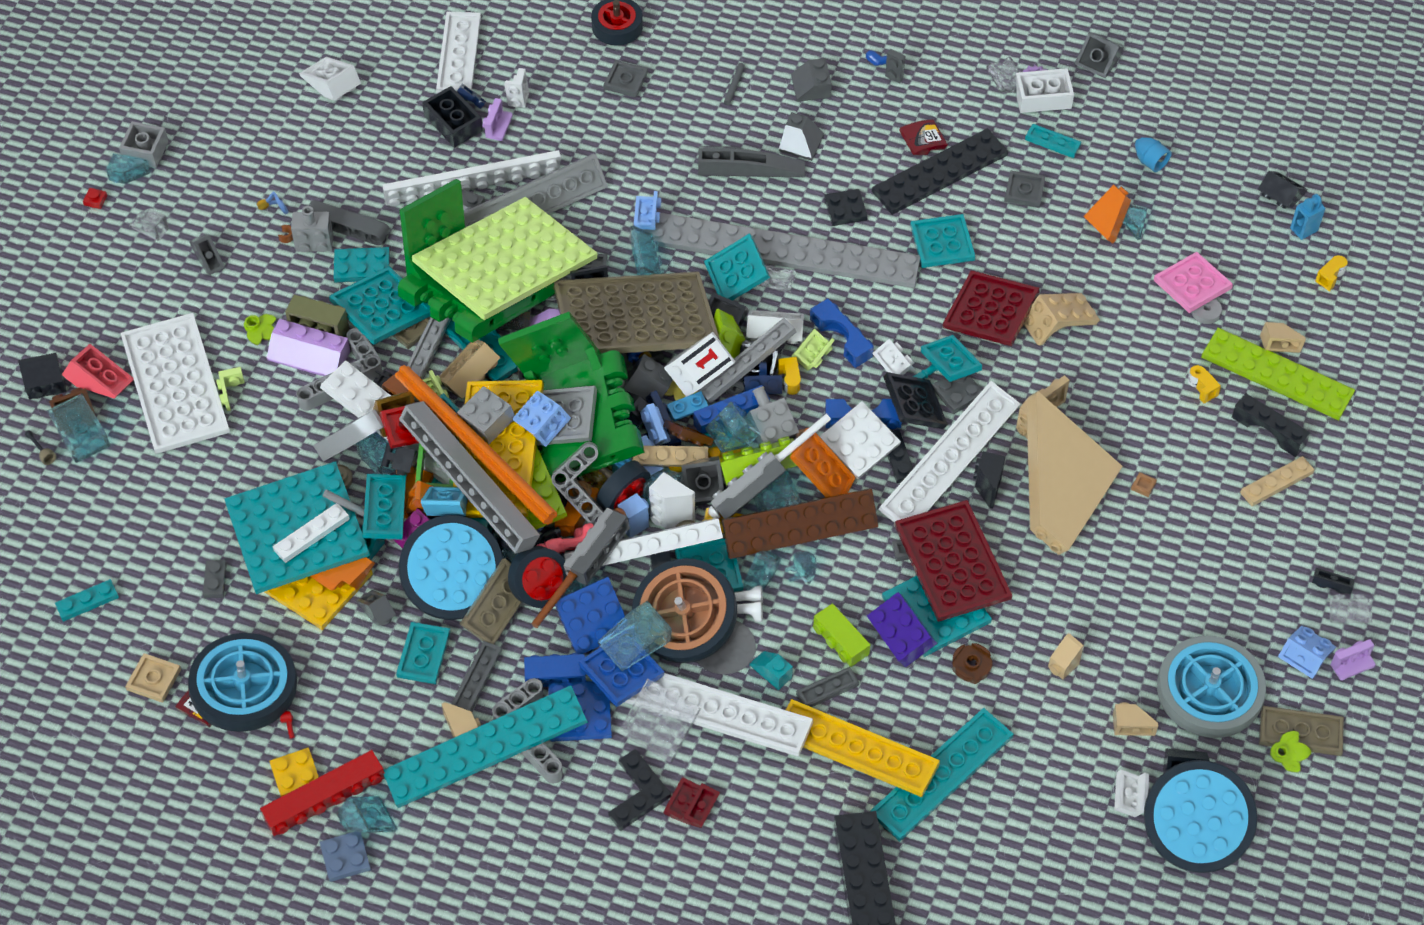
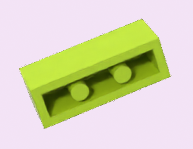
[813,603,871,667]

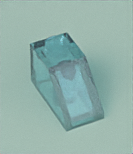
[106,153,150,184]
[743,550,782,591]

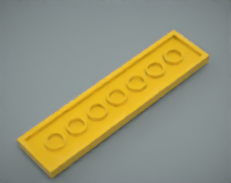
[785,699,940,797]

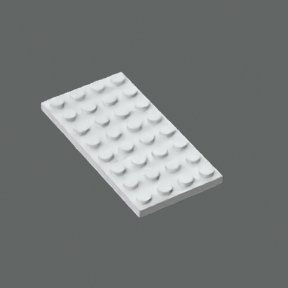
[121,313,230,454]

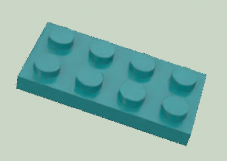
[363,474,406,540]

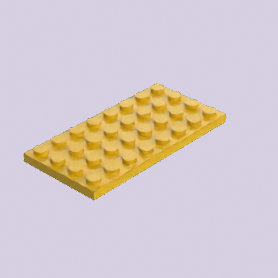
[453,380,544,518]

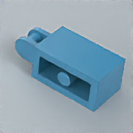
[1290,194,1326,240]

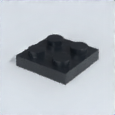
[824,189,868,226]

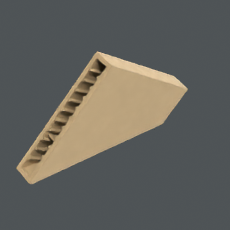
[1027,391,1123,555]

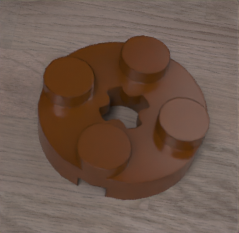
[952,643,993,684]

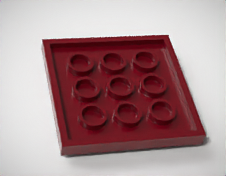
[943,270,1040,347]

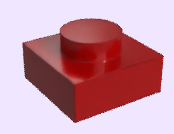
[83,188,107,209]

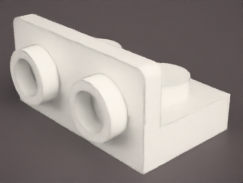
[504,68,529,108]
[872,339,915,375]

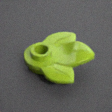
[244,314,276,345]
[1270,731,1311,772]

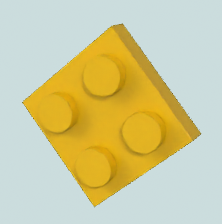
[269,747,319,797]

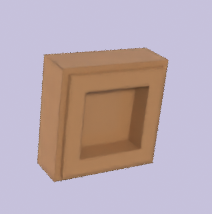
[1131,472,1157,497]

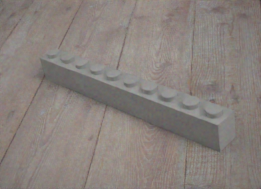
[399,401,540,554]

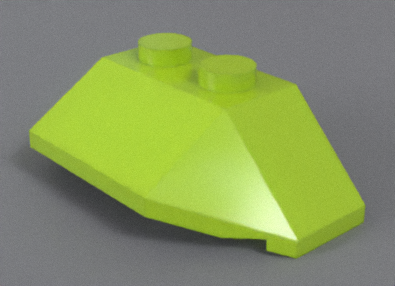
[713,309,746,359]

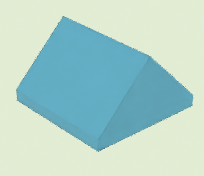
[421,487,468,517]

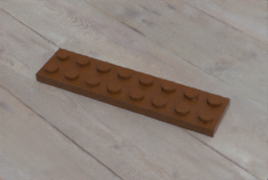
[722,488,878,559]

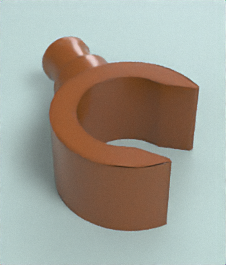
[278,225,293,243]

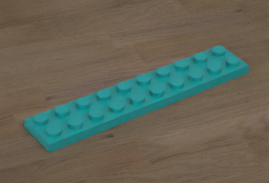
[384,685,588,808]

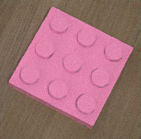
[1154,252,1233,313]

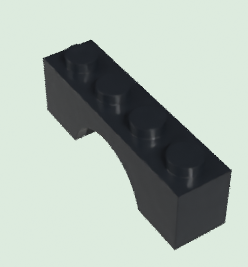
[1232,393,1310,457]

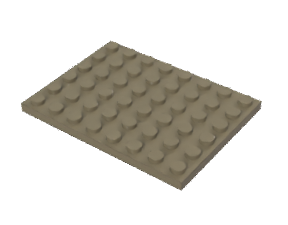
[554,272,720,353]

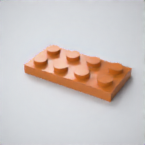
[790,428,856,497]

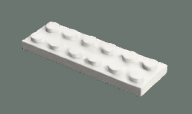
[436,12,481,93]

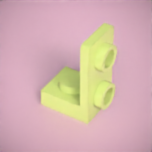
[216,367,245,411]

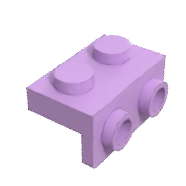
[482,98,513,141]
[1330,639,1376,680]

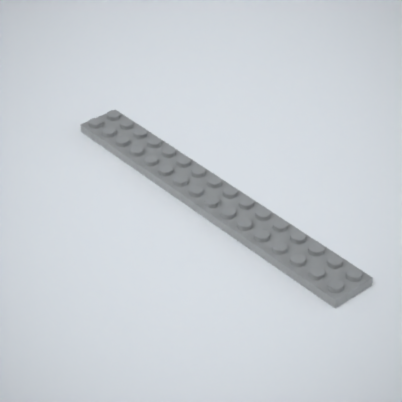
[629,213,920,288]

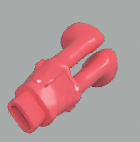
[536,523,594,555]

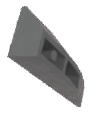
[698,146,805,177]

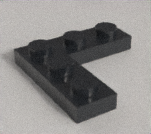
[887,429,913,483]
[608,749,671,831]

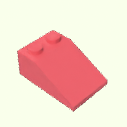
[62,344,134,399]

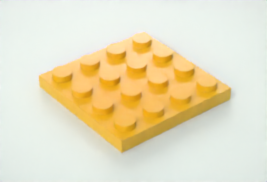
[264,570,373,630]

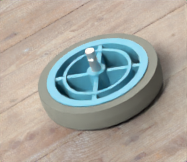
[1157,636,1266,738]

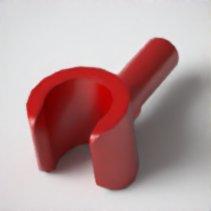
[280,711,295,739]

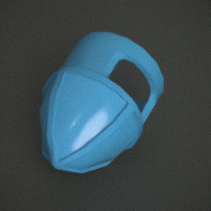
[1135,137,1172,172]

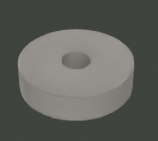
[1191,299,1222,324]

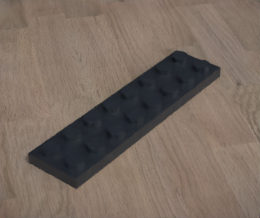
[872,128,1008,215]

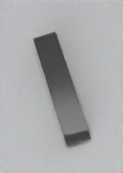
[308,200,390,246]

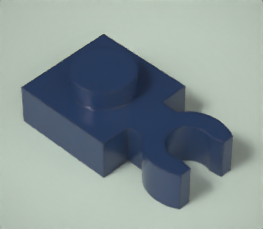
[457,83,486,109]

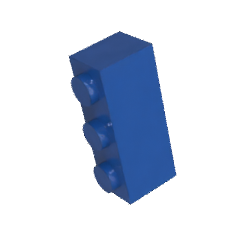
[524,653,586,687]

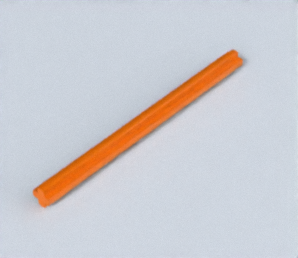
[395,365,557,525]

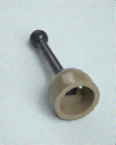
[25,430,56,465]

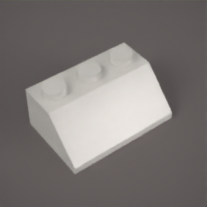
[1016,68,1074,113]
[746,310,804,344]
[649,472,695,529]

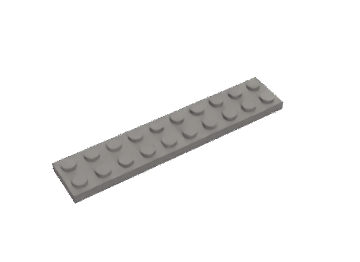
[464,153,608,228]

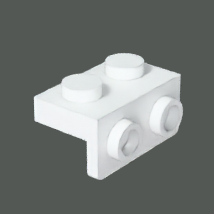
[1114,770,1150,817]

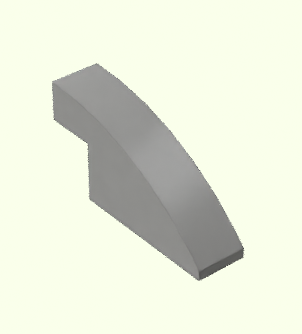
[313,409,383,461]

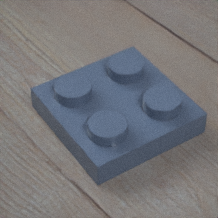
[319,830,371,882]

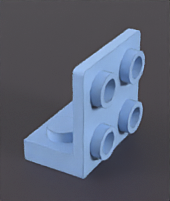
[513,391,571,447]
[1278,626,1336,679]

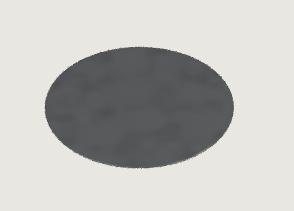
[697,620,756,674]

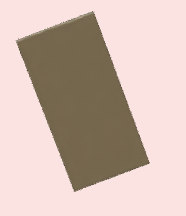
[460,558,522,644]
[1259,706,1344,756]

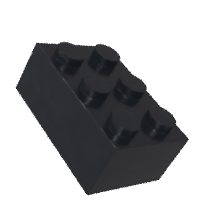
[422,86,483,148]

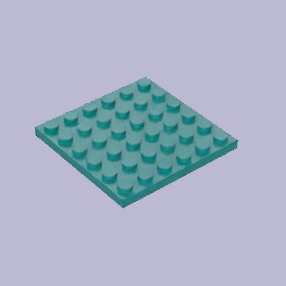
[224,461,370,594]

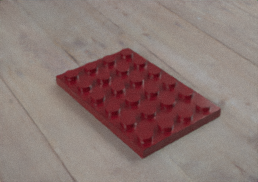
[894,500,1013,622]

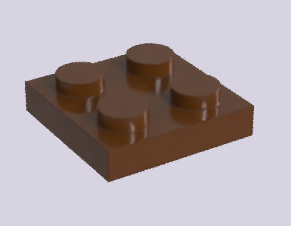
[663,419,714,447]

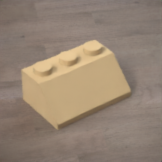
[439,340,500,399]

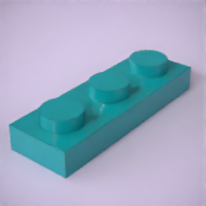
[1025,124,1081,158]
[55,579,119,622]

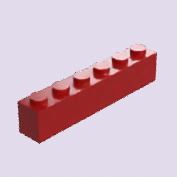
[260,750,385,836]

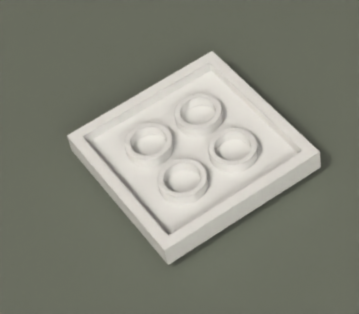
[820,401,901,479]

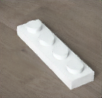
[273,503,350,563]

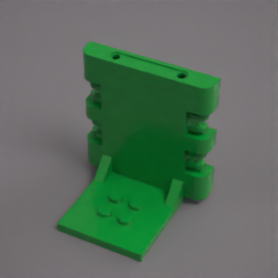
[398,179,555,343]
[498,312,645,482]

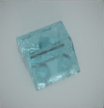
[705,402,760,453]

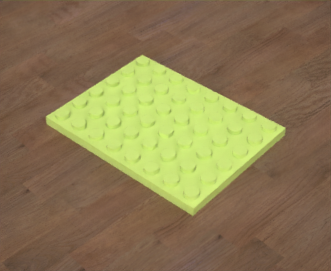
[412,197,598,320]

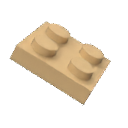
[125,653,181,703]

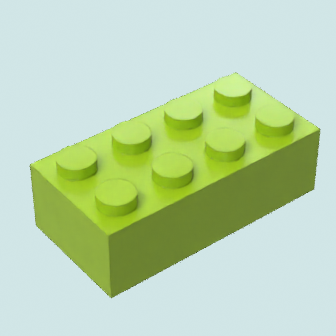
[719,436,797,485]

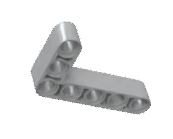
[296,328,383,411]
[552,442,622,540]
[492,678,563,784]

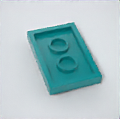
[334,247,390,283]
[921,335,982,382]
[396,622,451,684]

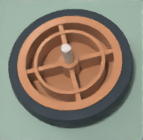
[632,558,737,663]

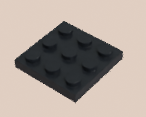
[883,372,948,429]

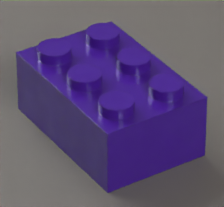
[867,592,938,668]

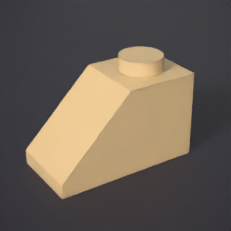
[1260,322,1306,353]
[1048,633,1084,679]
[441,702,481,738]
[1113,702,1158,736]

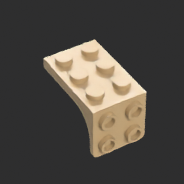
[1024,293,1100,345]
[1016,375,1070,439]

